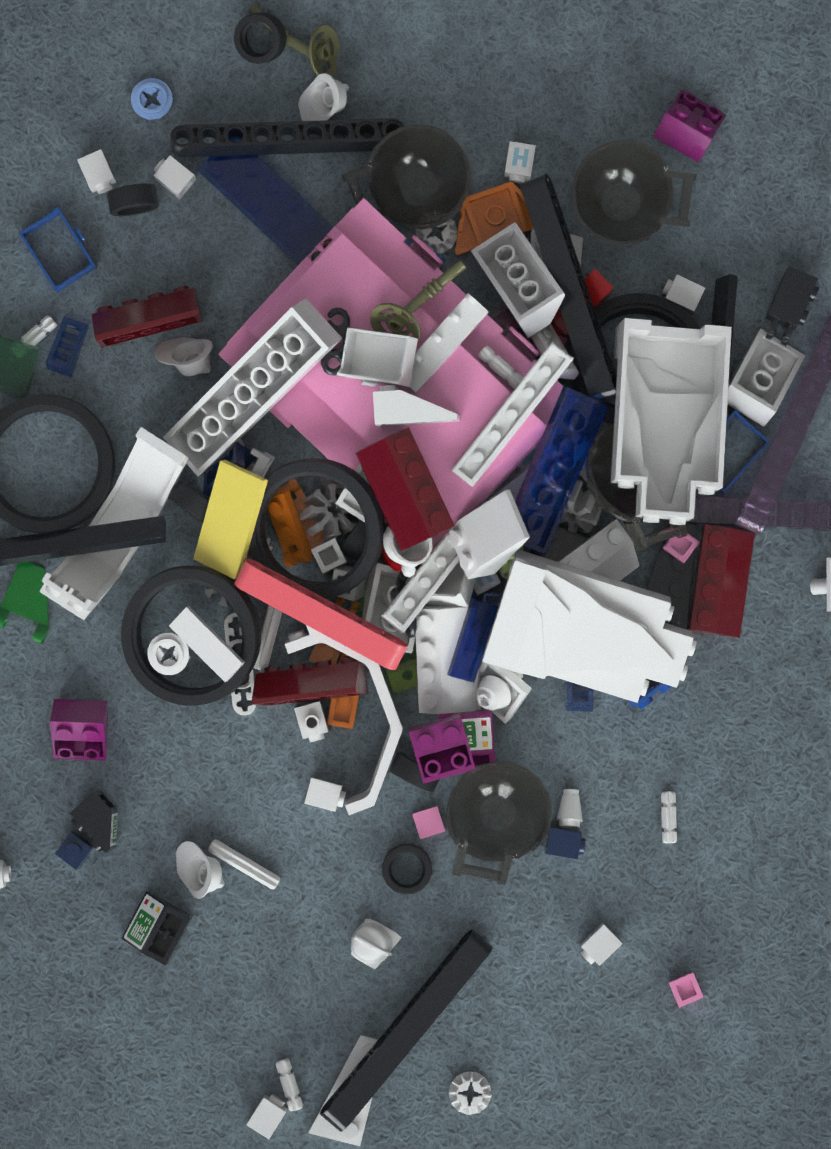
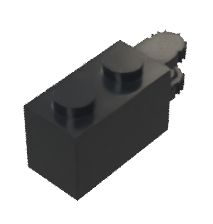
[765,266,819,347]

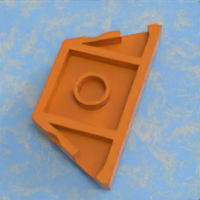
[455,181,533,257]

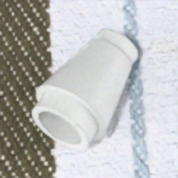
[556,789,583,829]

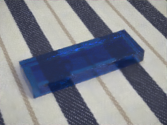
[447,598,498,683]

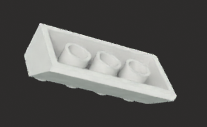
[471,222,565,338]
[557,519,639,581]
[416,605,481,714]

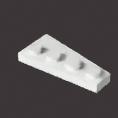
[308,1035,378,1146]

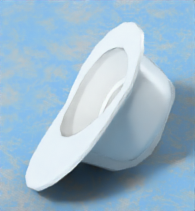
[298,73,349,121]
[154,337,213,376]
[176,841,225,899]
[351,919,402,969]

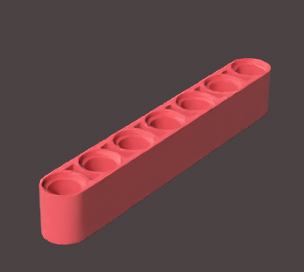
[234,559,408,670]

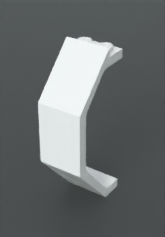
[39,427,189,620]
[285,625,403,815]

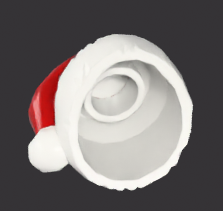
[383,526,432,577]

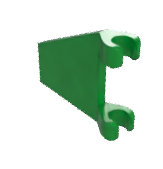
[0,562,49,644]

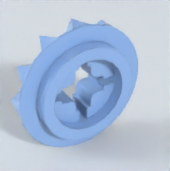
[131,78,173,121]

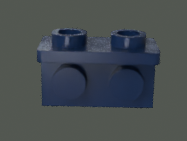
[203,441,256,497]

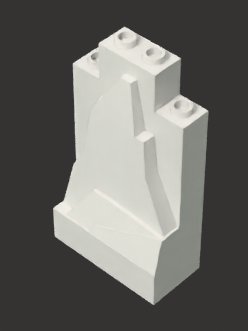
[611,318,732,525]
[482,550,697,703]

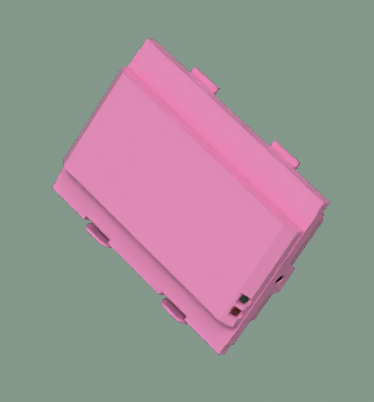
[218,198,578,550]

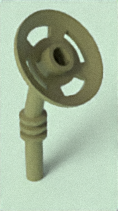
[248,4,340,77]
[370,260,466,342]

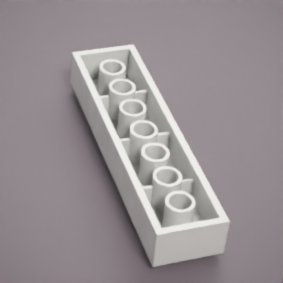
[163,298,342,477]

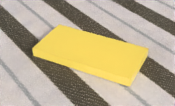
[193,460,268,580]

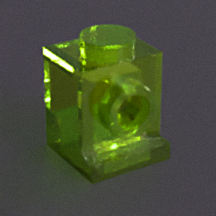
[386,659,418,694]

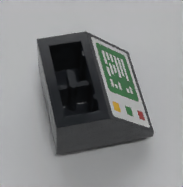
[70,790,118,853]
[121,891,193,966]

